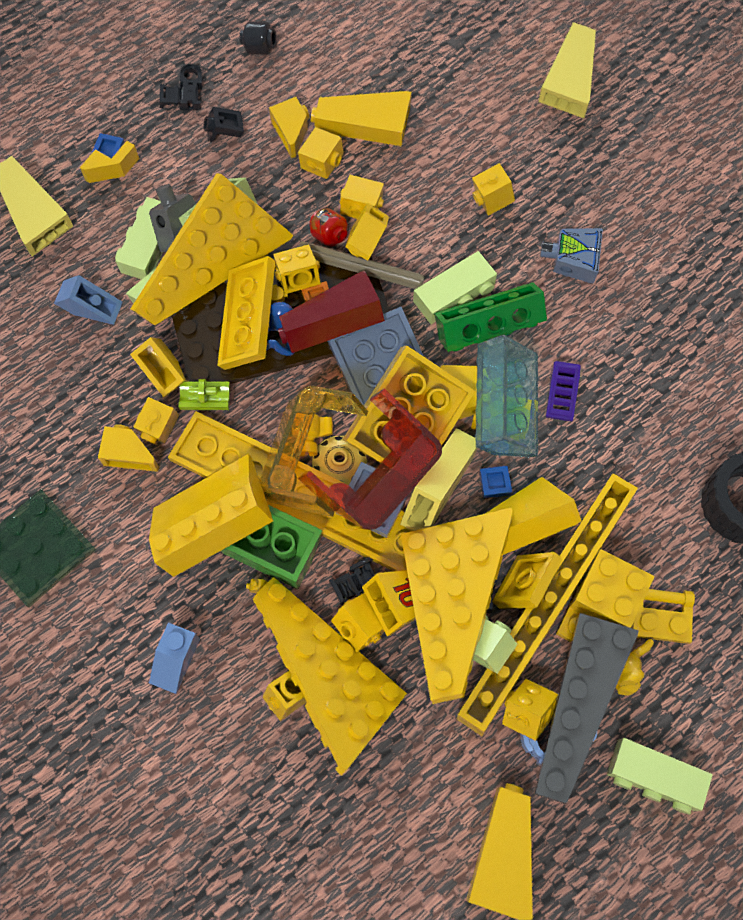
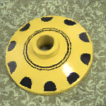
[312,436,367,485]

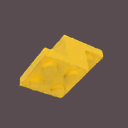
[556,549,655,643]

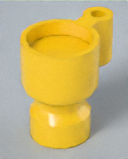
[292,413,333,457]

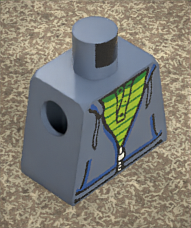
[540,228,603,284]

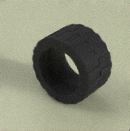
[701,451,743,543]

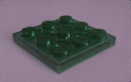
[0,489,96,608]

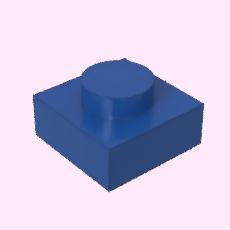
[91,133,125,159]
[479,466,512,499]

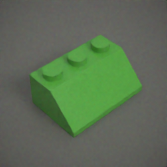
[221,505,323,589]

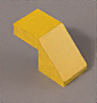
[80,141,139,183]

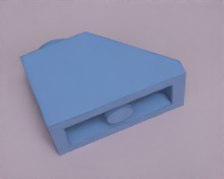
[54,275,123,325]
[149,623,200,694]

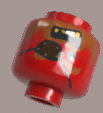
[309,208,348,247]

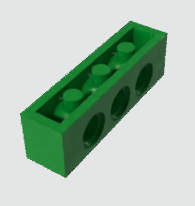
[434,282,547,352]

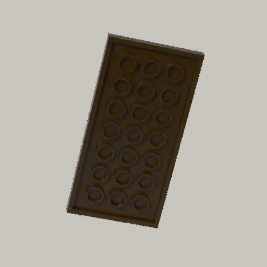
[171,251,390,384]

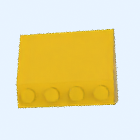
[342,345,476,485]
[149,454,273,577]

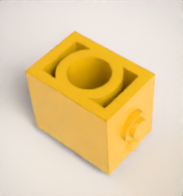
[298,127,344,179]
[472,163,515,216]
[339,175,384,219]
[273,244,321,294]
[134,397,179,444]
[331,593,385,653]
[262,671,307,721]
[502,679,559,741]

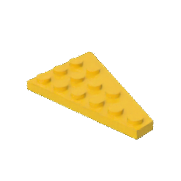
[130,173,293,325]
[401,508,514,704]
[253,577,407,776]

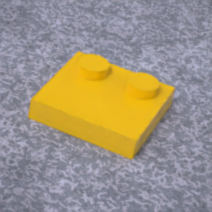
[492,552,562,609]

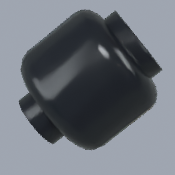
[239,21,277,55]

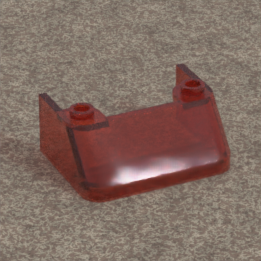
[298,388,442,530]

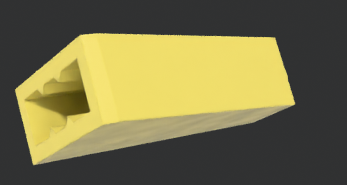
[539,22,596,118]
[0,156,73,256]
[401,428,481,531]

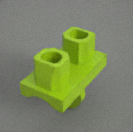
[178,379,230,410]

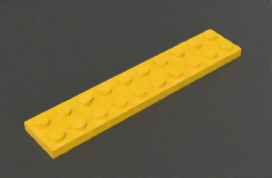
[168,411,411,571]

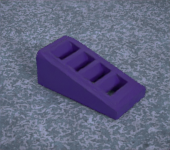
[545,361,581,422]

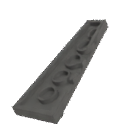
[534,613,639,804]

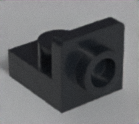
[203,107,244,142]

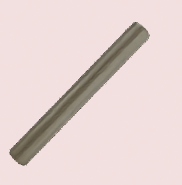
[299,241,424,289]

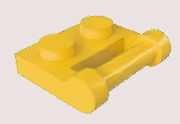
[632,589,695,644]

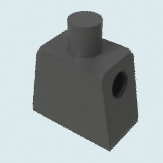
[149,184,196,252]

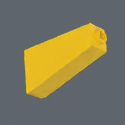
[311,91,411,146]
[485,477,581,555]
[466,783,533,920]

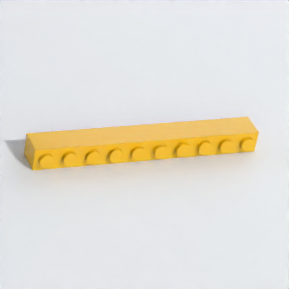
[457,474,638,737]

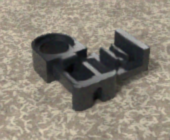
[159,63,202,111]
[329,557,375,605]

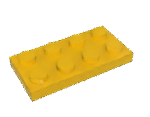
[217,256,275,370]

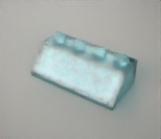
[475,335,538,457]

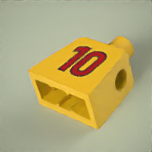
[362,570,416,637]

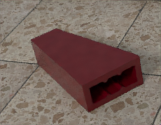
[278,271,385,353]

